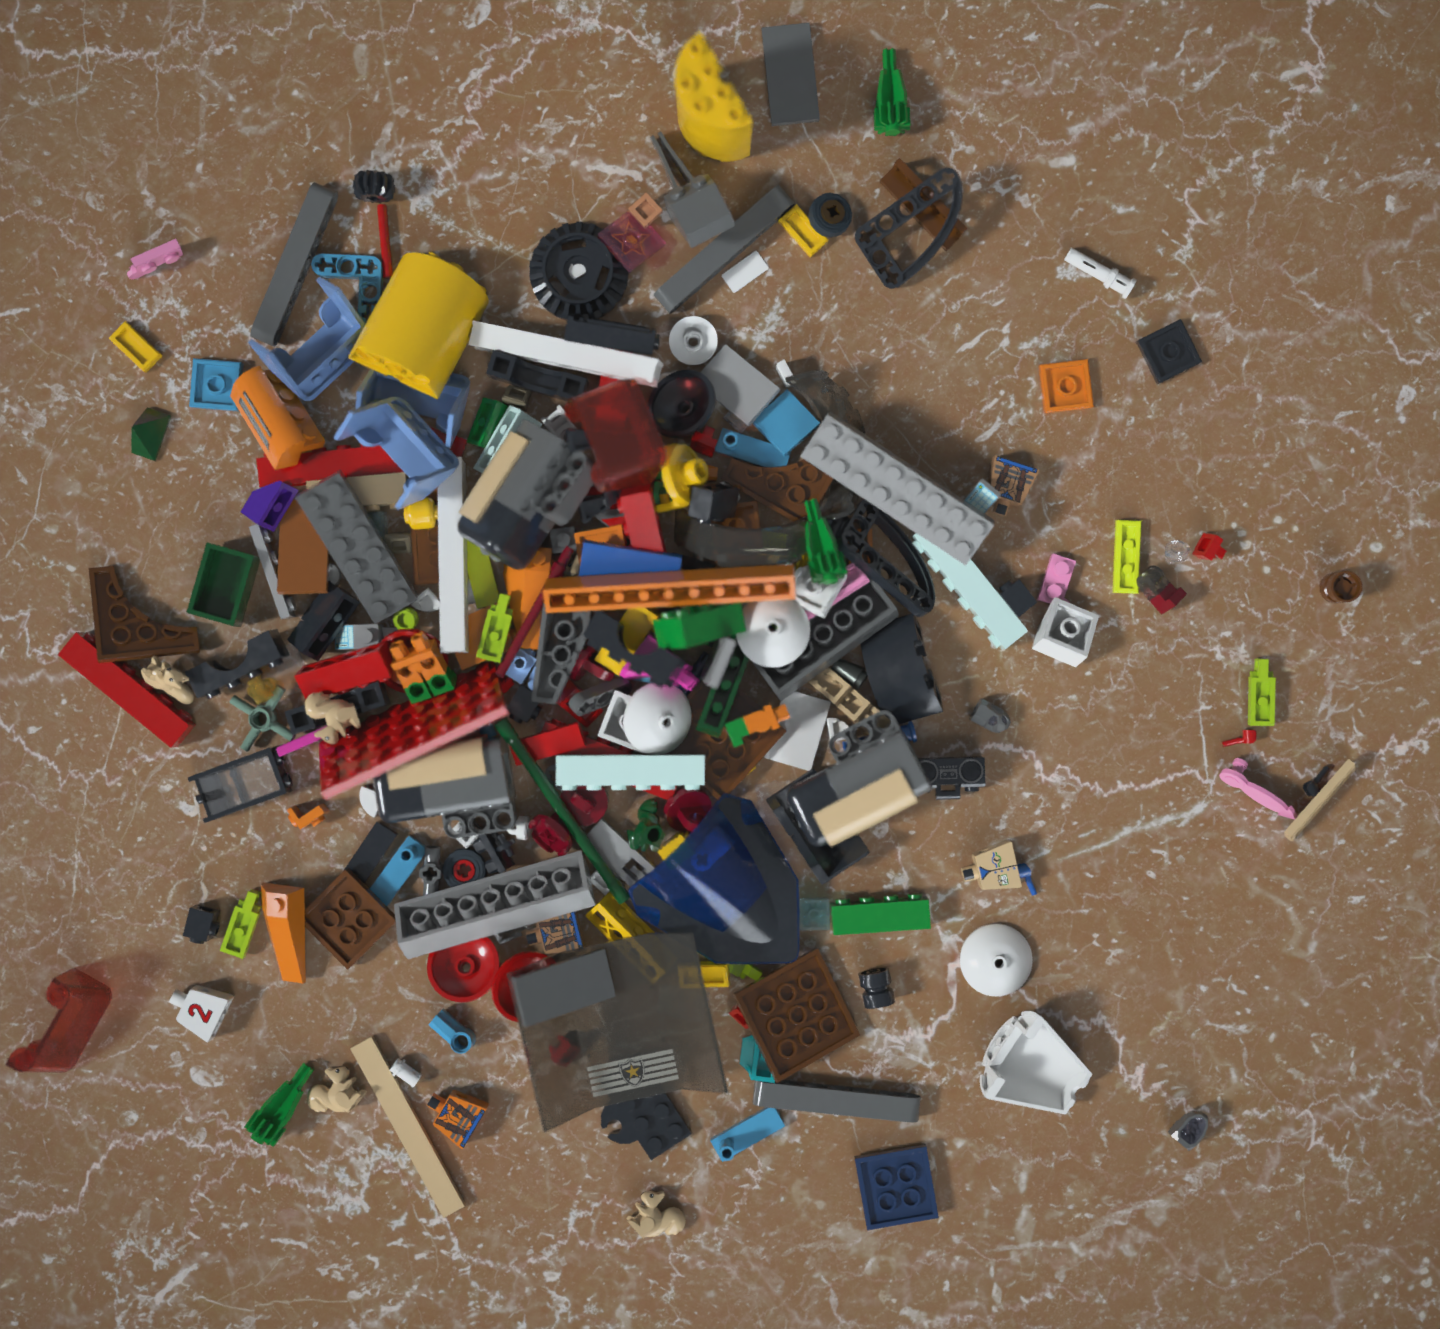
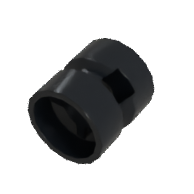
[858,967,895,1009]

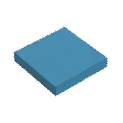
[189,358,244,412]
[752,389,820,457]

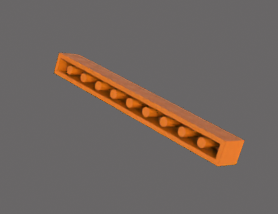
[543,564,796,613]

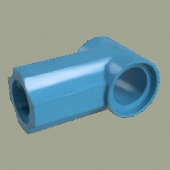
[429,1008,476,1054]

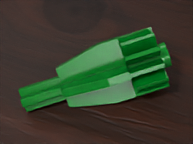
[873,48,911,136]
[804,498,848,585]
[244,1062,315,1147]

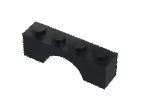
[486,350,589,406]
[583,610,686,689]
[185,629,290,700]
[285,682,391,735]

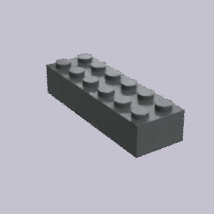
[296,469,418,624]
[752,575,899,701]

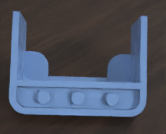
[248,277,365,401]
[355,369,470,448]
[334,397,459,509]

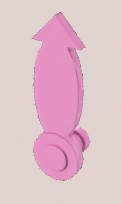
[1220,758,1298,820]

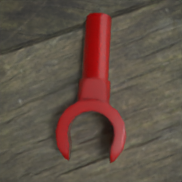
[1222,730,1256,747]

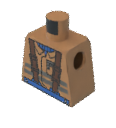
[988,455,1039,517]
[526,911,586,954]

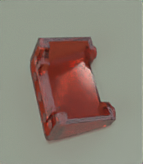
[564,378,667,492]
[5,968,112,1073]

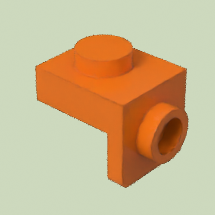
[287,803,329,830]

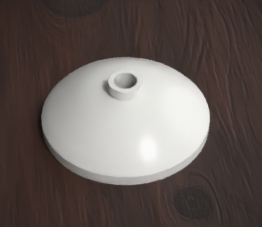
[736,599,810,668]
[623,683,692,755]
[960,923,1033,996]

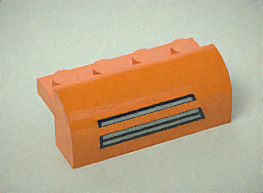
[230,366,325,470]

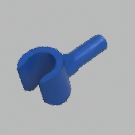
[1017,863,1037,896]

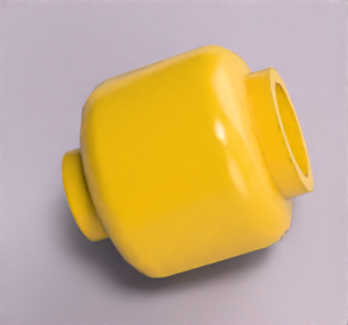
[404,497,438,530]

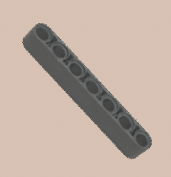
[250,182,338,347]
[654,185,795,314]
[753,1080,921,1123]

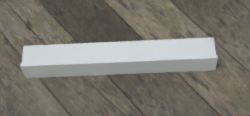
[468,321,664,388]
[438,457,469,654]

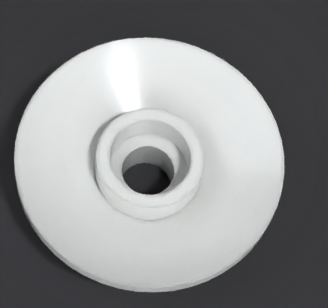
[669,316,718,365]

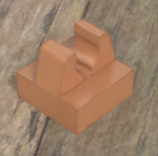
[628,192,663,229]

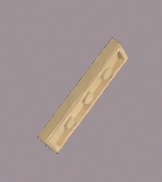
[1284,759,1356,841]

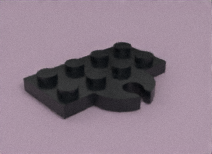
[599,1051,692,1160]

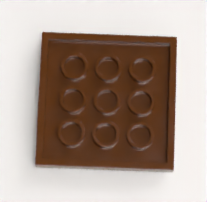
[663,680,786,802]
[733,948,860,1082]

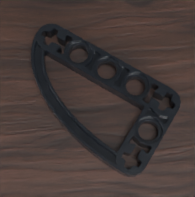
[855,167,964,289]
[836,499,935,617]

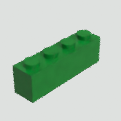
[830,893,931,935]

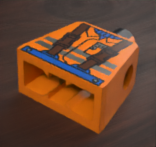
[427,1090,489,1149]

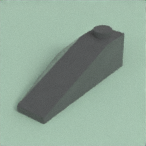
[531,603,592,704]

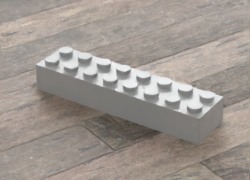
[801,412,994,566]
[394,850,596,959]

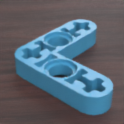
[311,254,383,324]

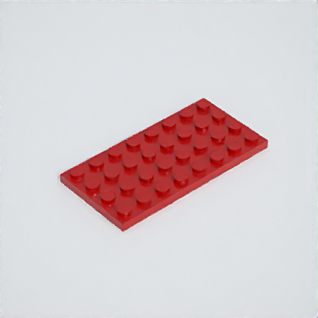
[319,661,508,800]

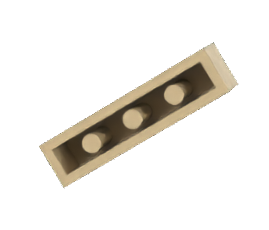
[306,472,407,512]

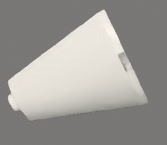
[980,1011,1092,1114]

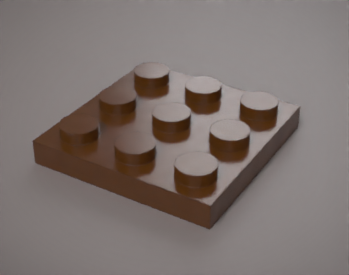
[305,867,396,970]

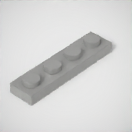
[249,524,296,620]

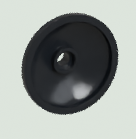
[647,370,716,438]

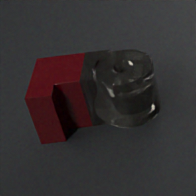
[1136,566,1187,615]

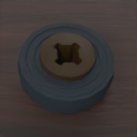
[808,193,852,238]

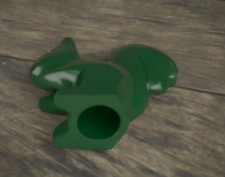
[627,798,666,852]

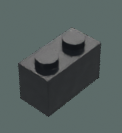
[688,483,740,524]

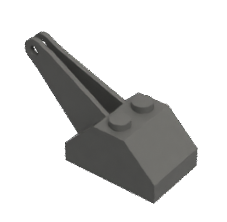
[650,131,736,248]

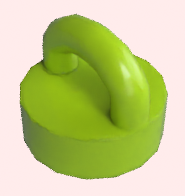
[393,607,419,630]

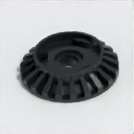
[529,222,629,321]

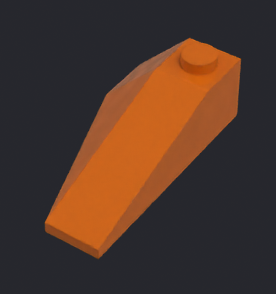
[503,548,554,650]
[261,883,306,984]

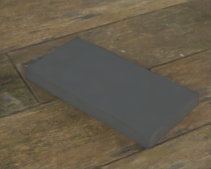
[761,23,820,127]
[512,948,616,1027]

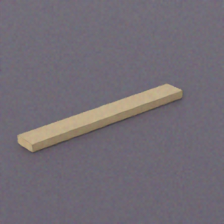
[350,1035,465,1218]

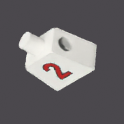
[169,985,234,1042]

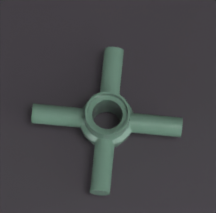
[230,685,296,752]

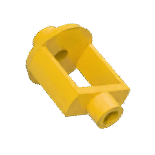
[645,443,708,513]

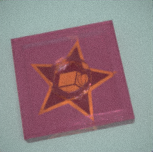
[597,211,666,273]

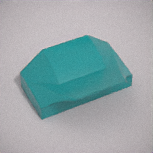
[740,1035,775,1083]

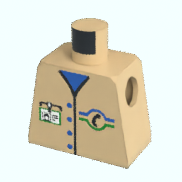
[961,839,1022,890]

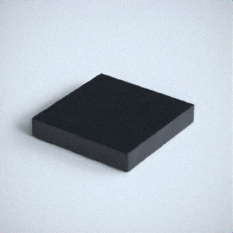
[1136,319,1202,385]

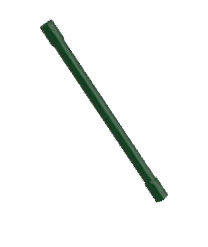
[494,717,631,904]

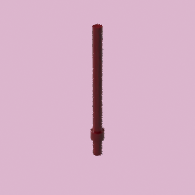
[495,545,575,678]

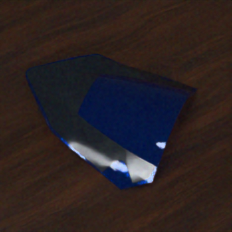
[628,793,800,964]

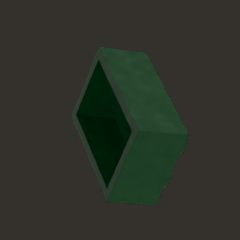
[186,542,260,627]

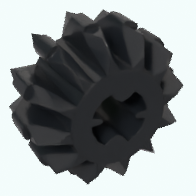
[353,169,395,204]

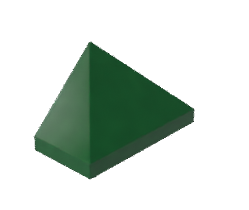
[131,407,171,461]

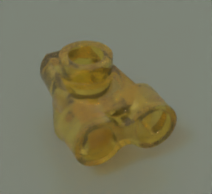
[247,676,278,706]

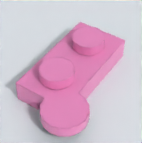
[127,239,183,280]
[1036,554,1076,604]

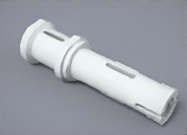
[1064,247,1137,299]

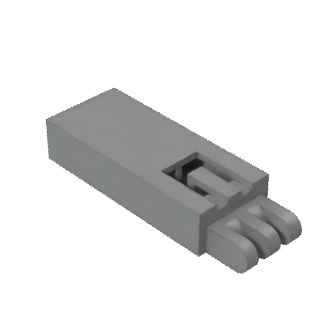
[587,818,666,892]

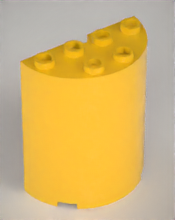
[675,32,752,162]
[349,252,489,399]

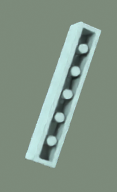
[912,533,1028,649]
[556,754,705,790]

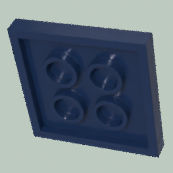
[854,1144,939,1230]

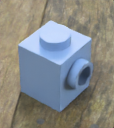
[506,648,537,684]

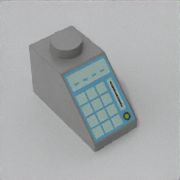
[963,478,1001,514]
[335,624,384,650]

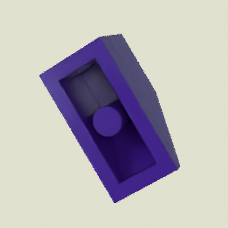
[241,480,299,532]

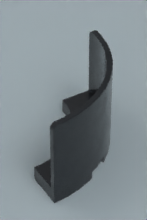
[861,614,943,724]
[766,769,870,885]

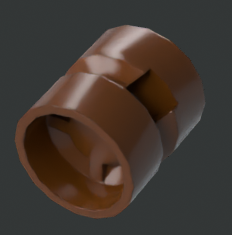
[1320,571,1362,603]

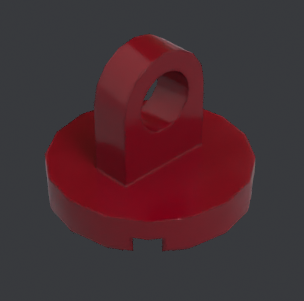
[569,639,615,682]
[560,786,608,826]
[664,788,711,832]
[528,812,572,856]

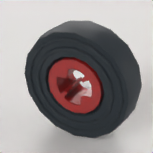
[443,848,487,887]

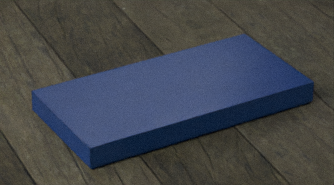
[579,539,682,576]

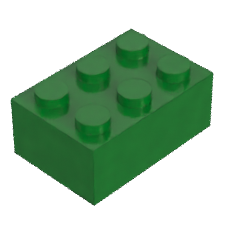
[653,602,746,649]

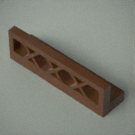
[879,158,967,251]

